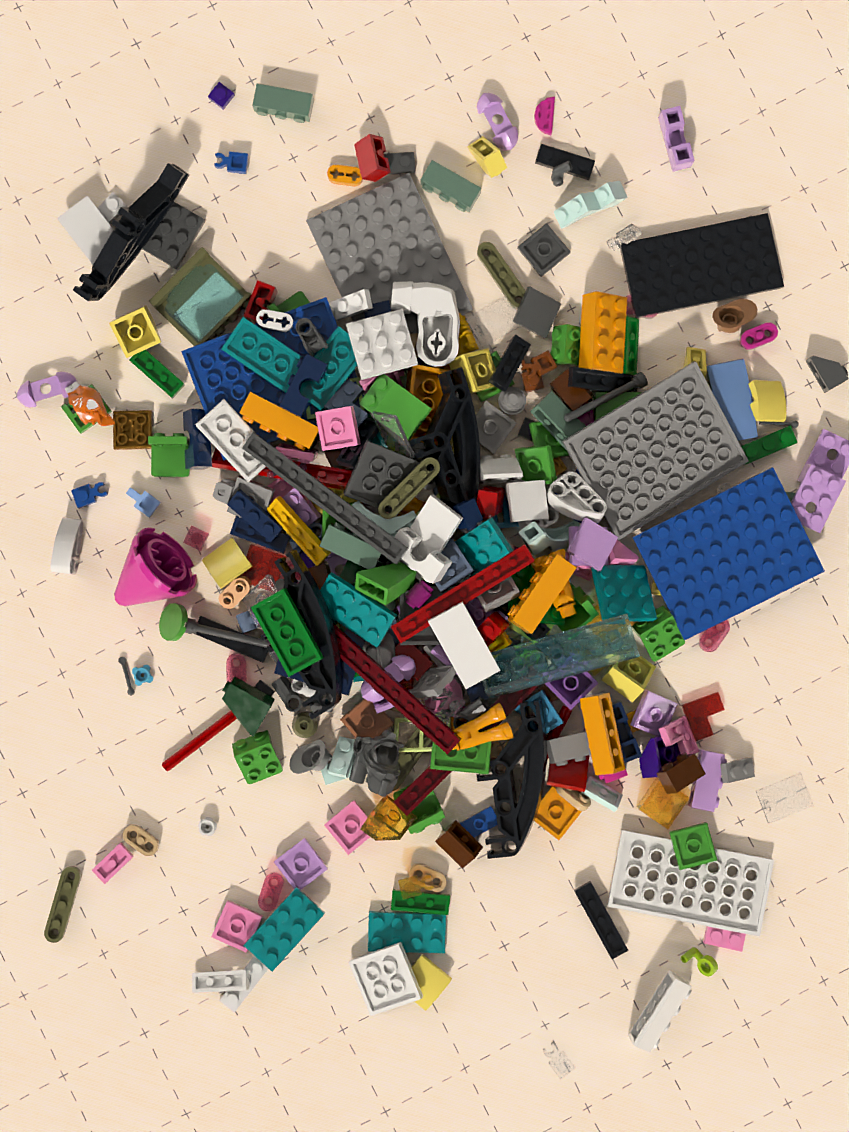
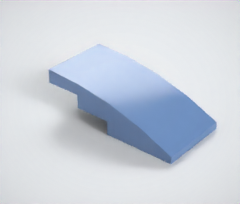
[706,359,758,441]

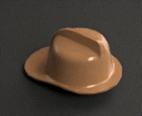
[712,299,758,333]

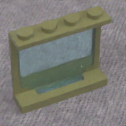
[149,247,252,346]

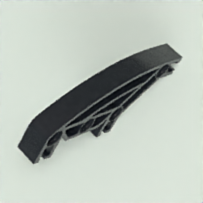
[73,163,190,301]
[408,367,480,528]
[260,550,342,720]
[476,699,547,859]

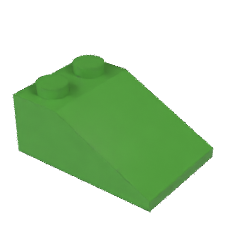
[359,374,432,440]

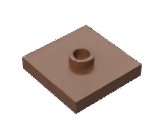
[340,699,394,738]

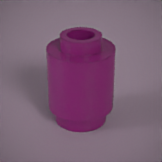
[405,580,433,609]

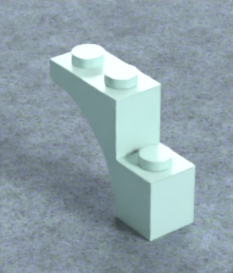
[553,181,628,229]
[352,501,417,537]
[519,520,580,556]

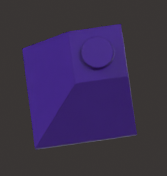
[639,736,681,778]

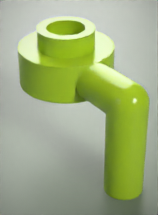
[680,947,718,977]

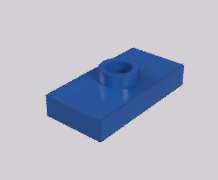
[460,806,497,838]

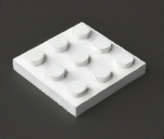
[346,309,418,380]
[348,942,423,1016]

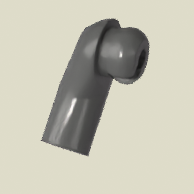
[551,161,573,187]

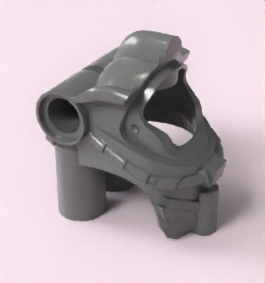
[349,730,404,797]

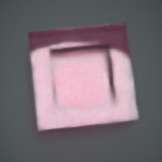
[183,525,209,551]

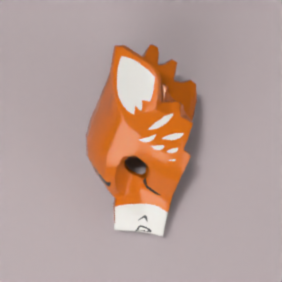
[65,381,115,426]

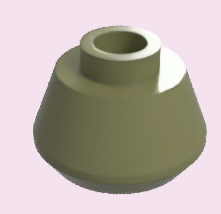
[292,712,318,738]

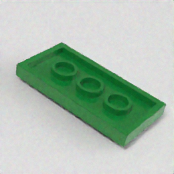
[251,588,324,677]

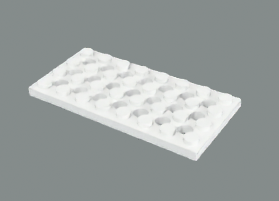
[607,829,774,937]

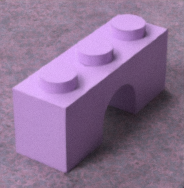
[658,106,695,172]

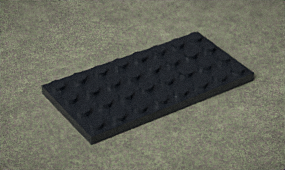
[619,213,784,318]

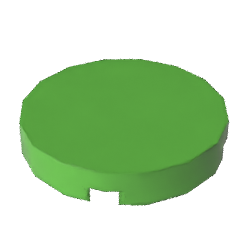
[159,603,188,641]

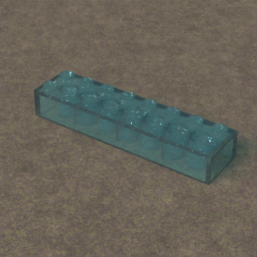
[482,614,640,699]

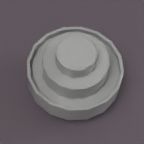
[498,387,526,415]

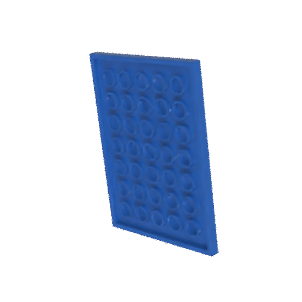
[181,297,364,460]
[632,467,825,641]

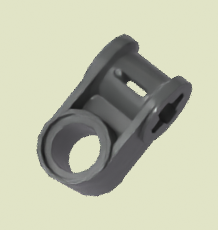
[296,318,328,357]

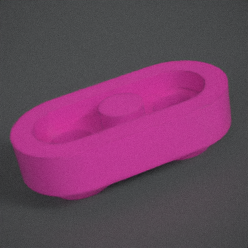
[740,323,778,350]

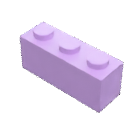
[688,749,727,812]

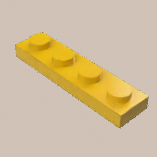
[266,496,331,566]

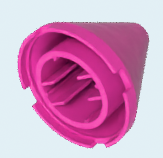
[114,528,197,607]

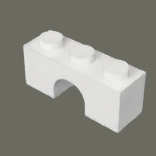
[394,527,452,584]

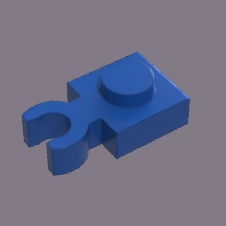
[214,151,249,174]
[71,482,108,509]

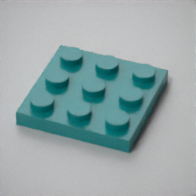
[591,565,657,622]

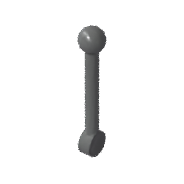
[759,421,799,428]
[118,657,135,696]

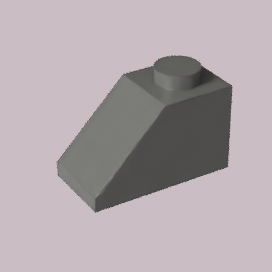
[805,356,849,393]

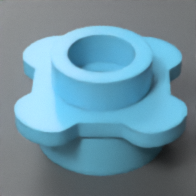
[132,665,153,686]

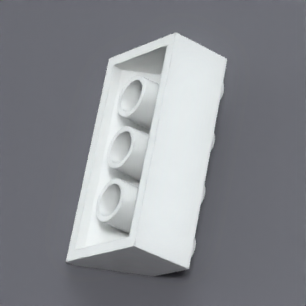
[628,970,692,1053]

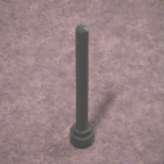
[564,372,648,422]
[185,618,270,648]

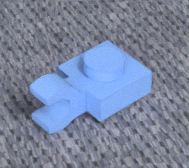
[126,487,161,518]

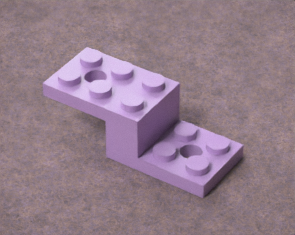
[791,429,849,533]

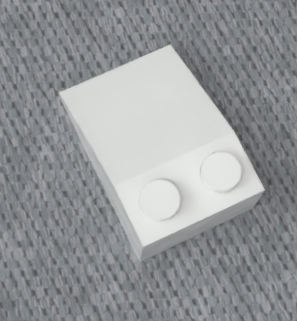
[479,455,523,484]

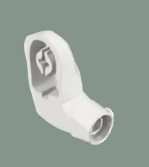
[391,281,460,367]

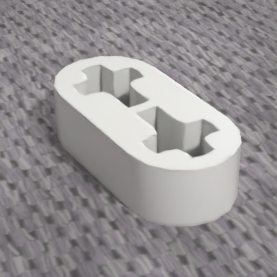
[256,310,293,332]

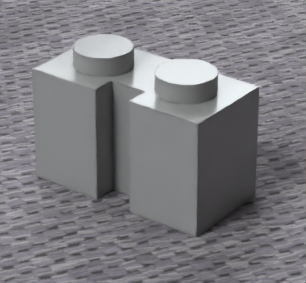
[547,732,591,766]

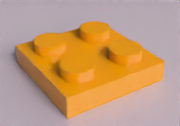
[535,786,582,840]

